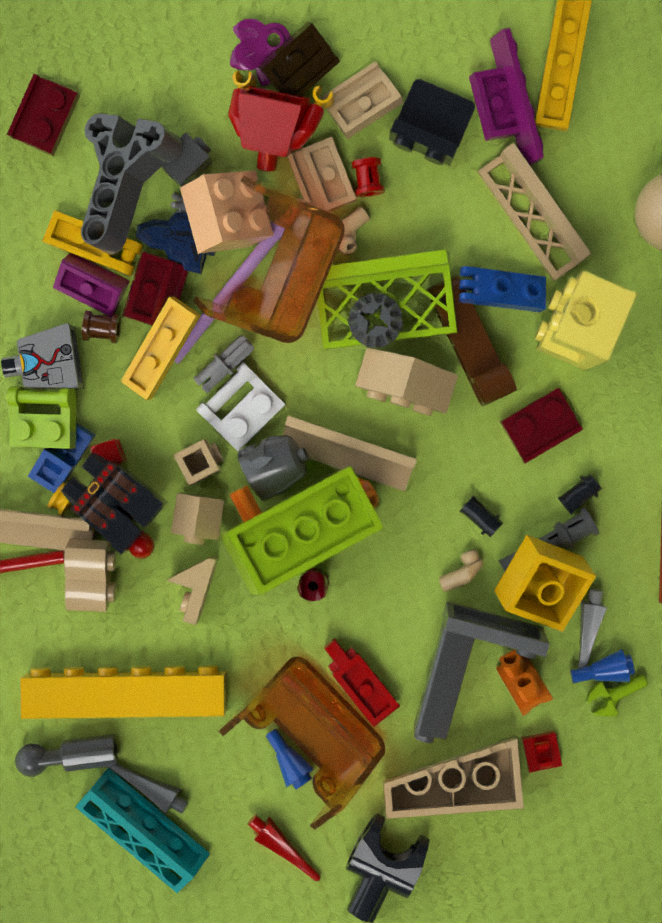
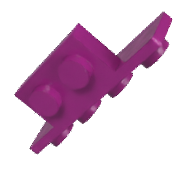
[469,28,544,166]

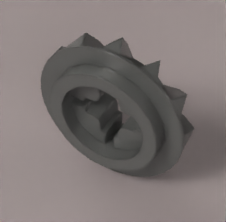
[348,293,403,348]

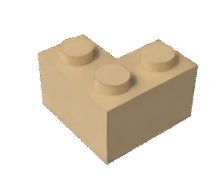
[355,348,458,416]

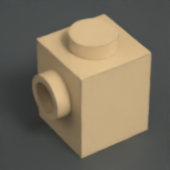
[173,439,224,485]
[171,493,224,545]

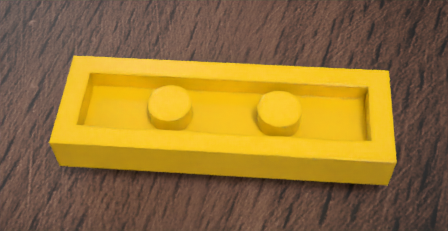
[120,297,201,400]

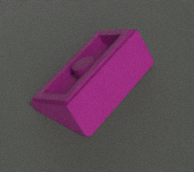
[53,253,129,316]

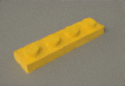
[535,0,592,132]

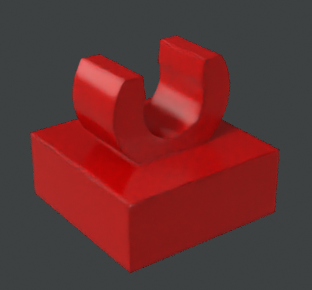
[521,731,562,773]

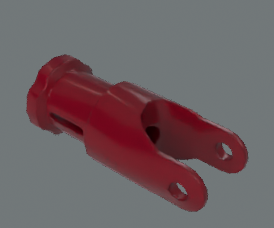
[297,568,329,602]

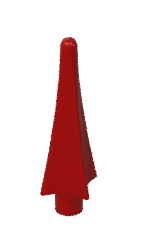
[247,814,321,882]

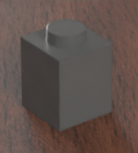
[161,133,212,187]

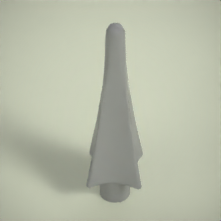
[578,589,607,668]

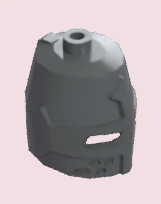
[237,435,309,502]

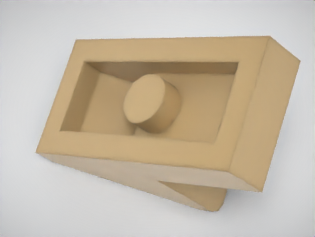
[167,556,218,625]

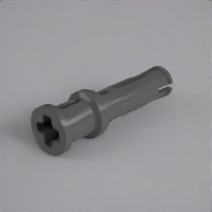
[498,507,600,571]

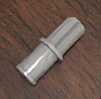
[193,335,254,393]

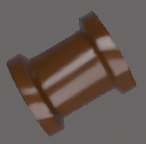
[82,311,121,344]

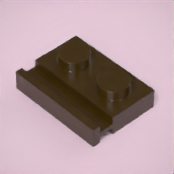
[258,22,340,97]

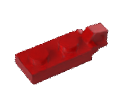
[324,638,400,727]

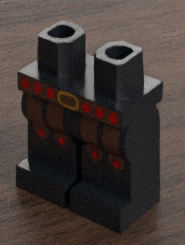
[61,453,168,555]

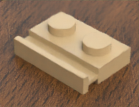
[320,61,403,139]
[287,137,356,219]

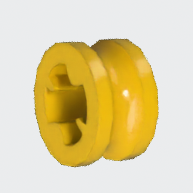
[47,482,72,516]

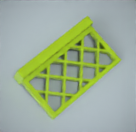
[312,249,458,350]

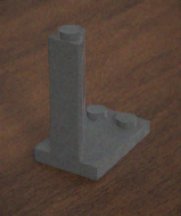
[414,601,550,743]

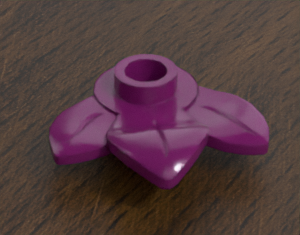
[230,18,291,86]

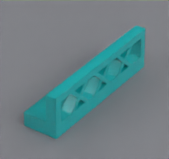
[76,768,210,893]

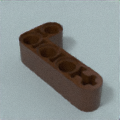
[426,275,517,407]

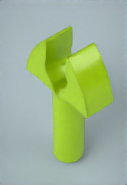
[585,674,648,717]

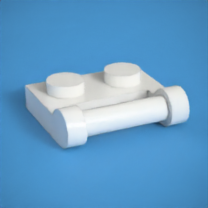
[196,362,285,452]

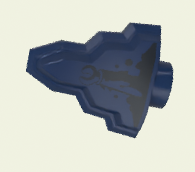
[136,213,216,274]

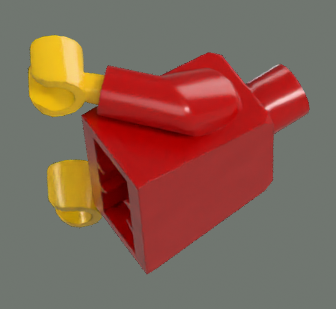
[228,71,334,172]

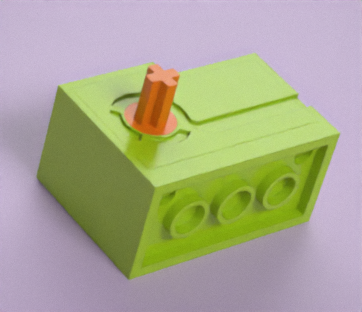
[219,466,384,595]

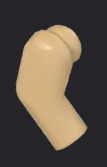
[335,206,370,255]
[439,549,483,592]

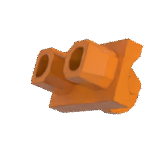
[496,650,553,716]

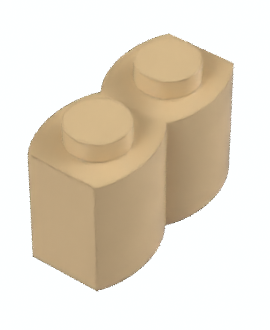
[64,539,117,612]

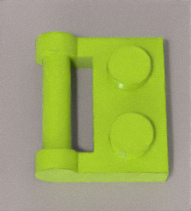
[6,386,76,449]

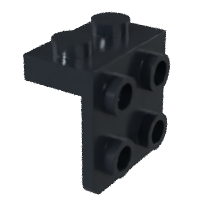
[389,79,475,166]

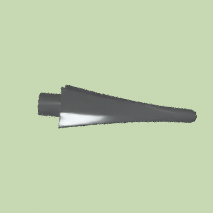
[107,763,189,814]

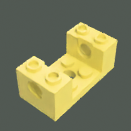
[535,271,637,370]

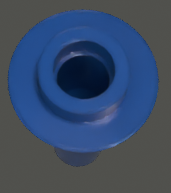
[570,649,635,683]
[266,728,314,790]

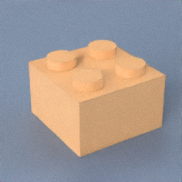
[180,170,274,254]

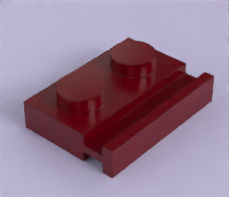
[7,73,80,156]
[122,252,188,326]
[500,388,583,464]

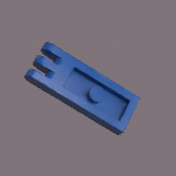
[459,266,546,312]

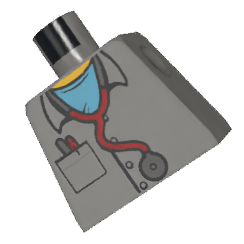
[1,323,84,389]

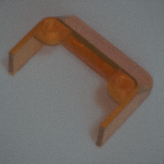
[193,175,345,343]
[219,656,386,830]

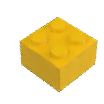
[494,535,596,632]

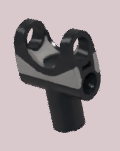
[346,813,430,923]

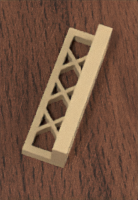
[477,143,591,281]
[283,416,417,491]
[0,508,95,550]

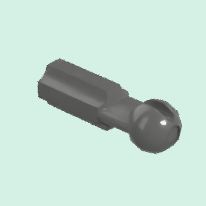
[15,734,118,777]

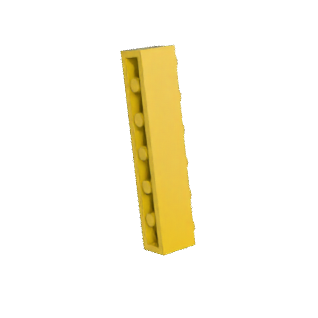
[20,665,227,719]

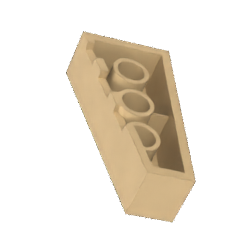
[383,737,524,819]

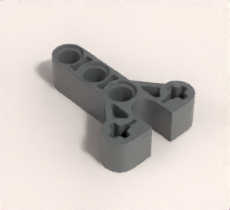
[81,113,183,255]

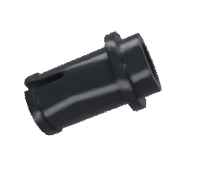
[558,473,602,514]
[460,495,503,537]

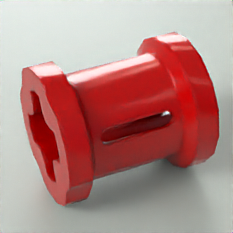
[351,157,385,197]

